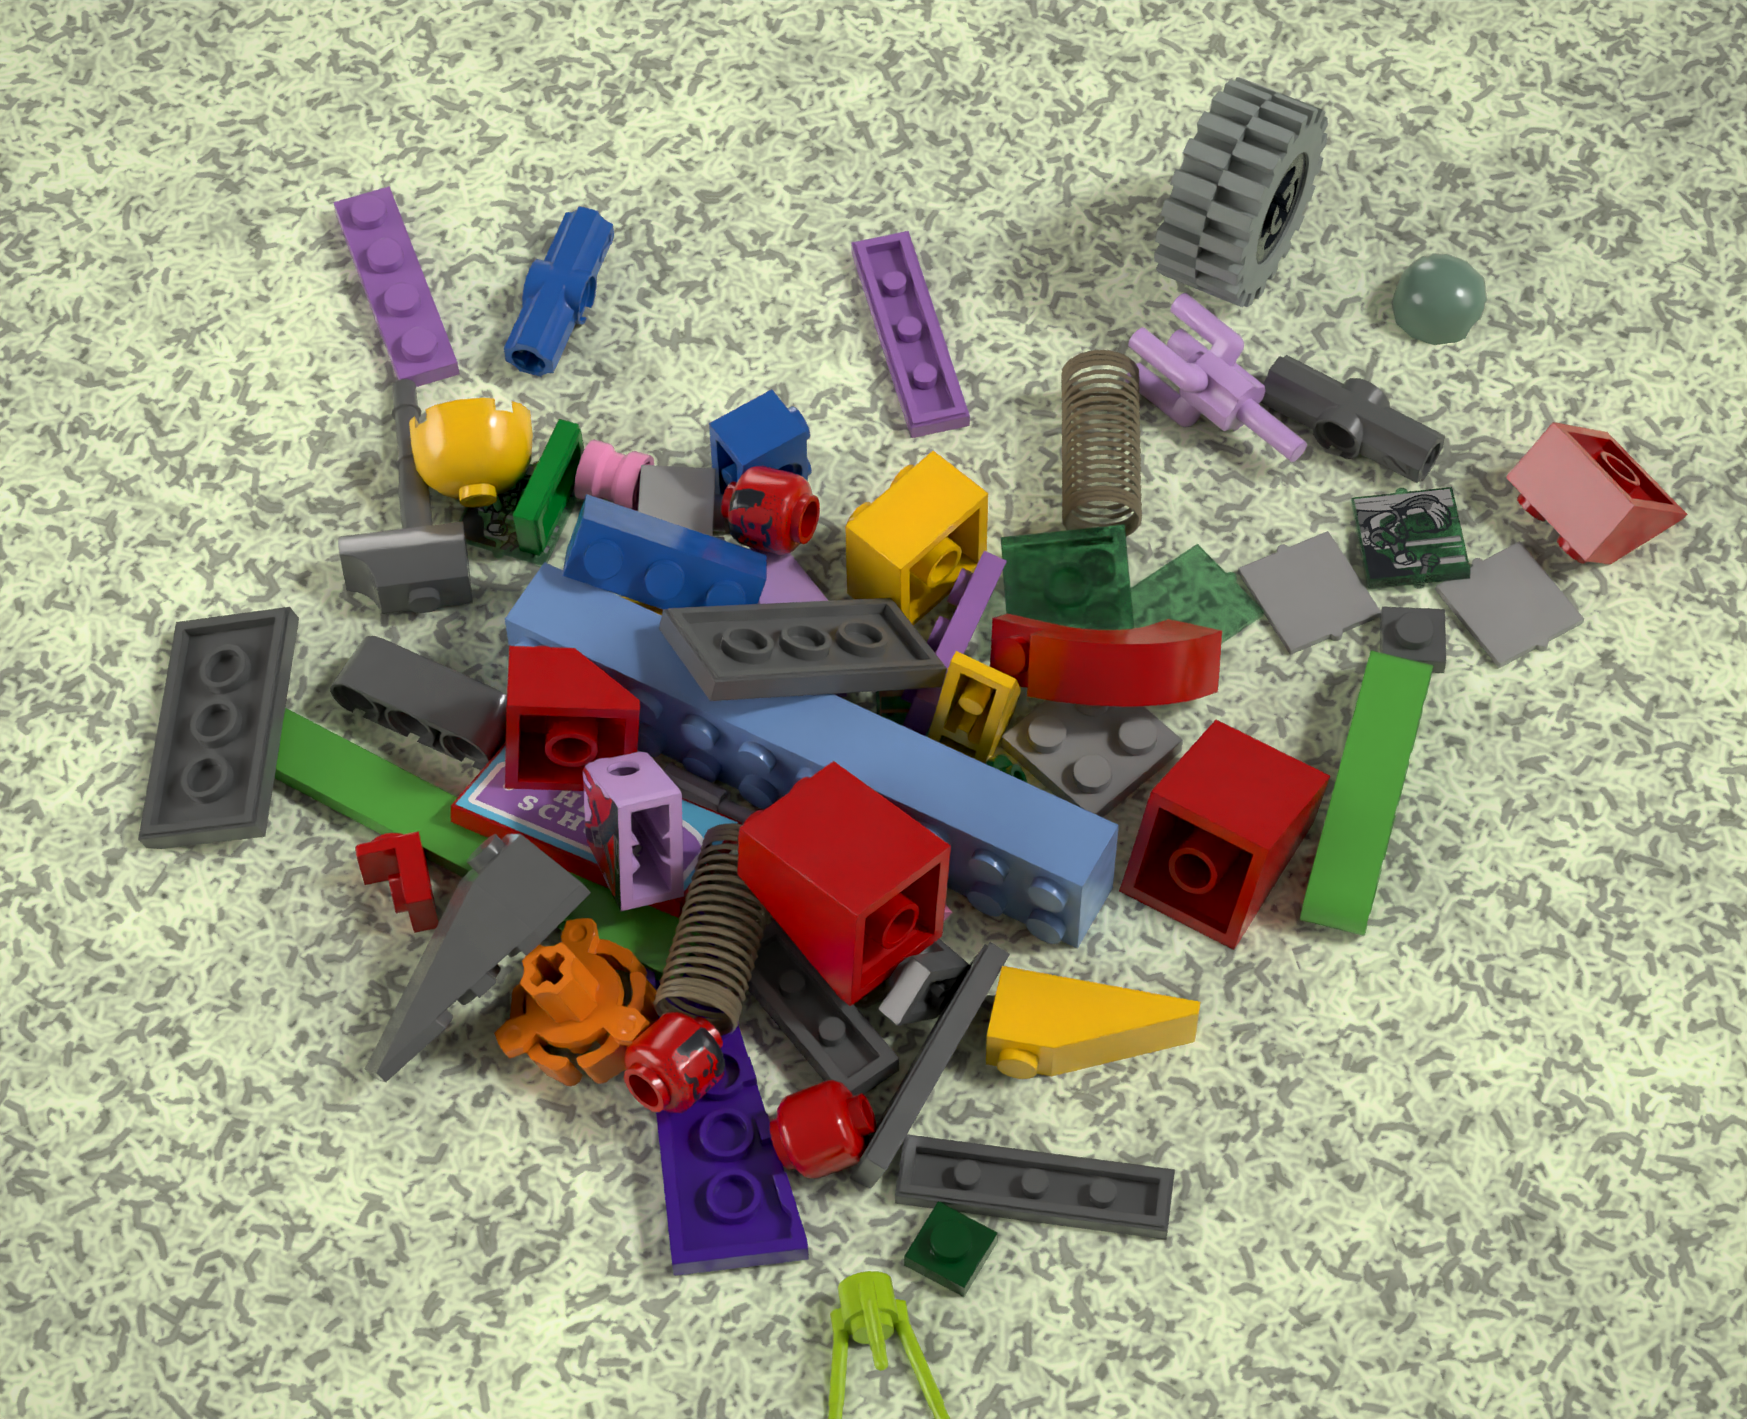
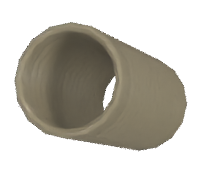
[1061,350,1142,542]
[653,823,770,1036]

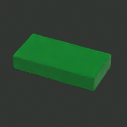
[513,419,585,556]

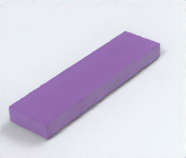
[851,231,970,438]

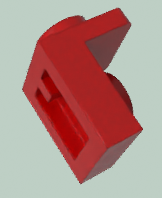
[355,831,439,933]

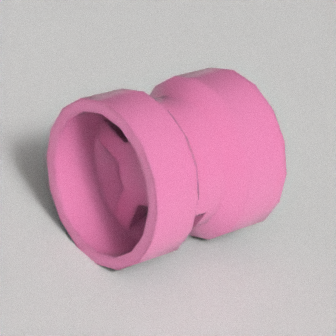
[574,439,654,511]

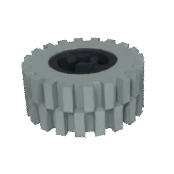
[1154,77,1328,308]

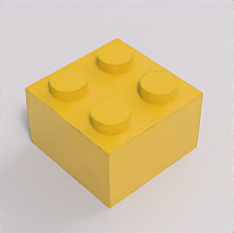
[845,450,988,626]

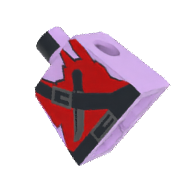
[583,752,684,911]

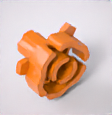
[494,918,658,1087]

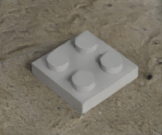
[1001,700,1183,818]

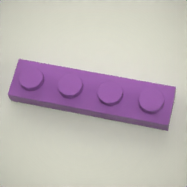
[333,186,460,387]

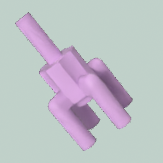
[1125,293,1307,462]

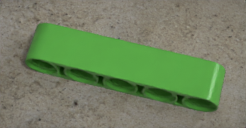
[1300,650,1434,936]

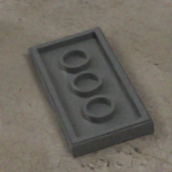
[659,598,947,701]
[138,607,299,849]

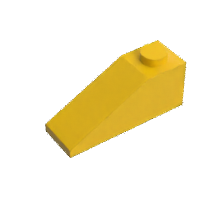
[928,651,1021,764]
[986,966,1201,1079]

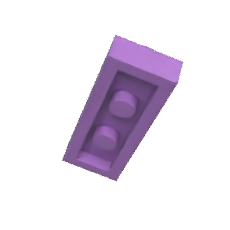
[901,551,1007,736]

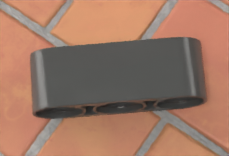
[330,636,507,770]

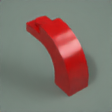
[990,614,1222,707]

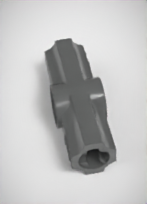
[1260,355,1445,483]

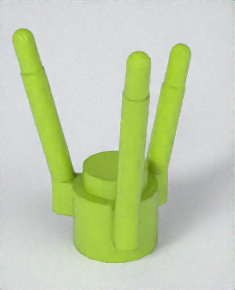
[828,1271,950,1419]

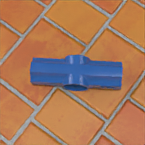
[504,206,614,377]

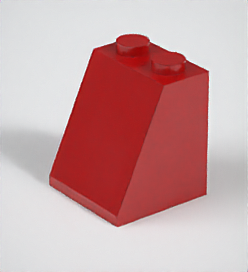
[1119,719,1330,950]
[737,761,951,1006]

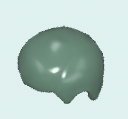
[1392,253,1488,345]

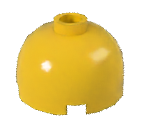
[409,398,533,507]

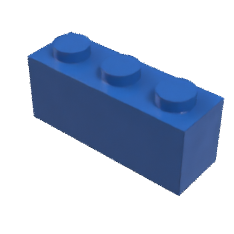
[562,494,767,609]

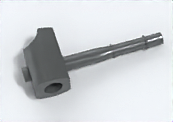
[338,379,473,614]

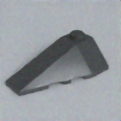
[365,834,591,1083]

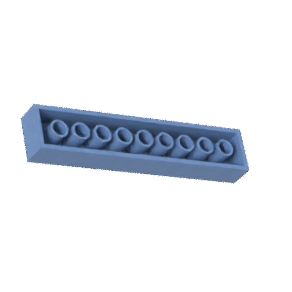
[505,562,1119,949]

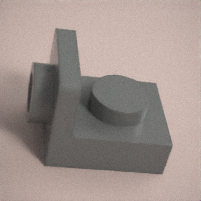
[879,939,971,1026]

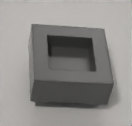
[1380,606,1446,673]

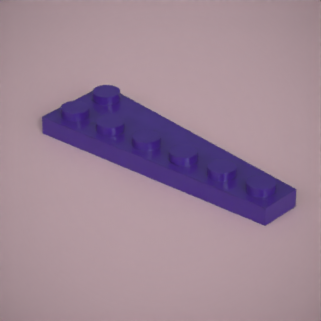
[646,901,809,1276]

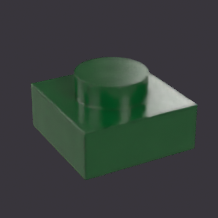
[904,1201,998,1297]

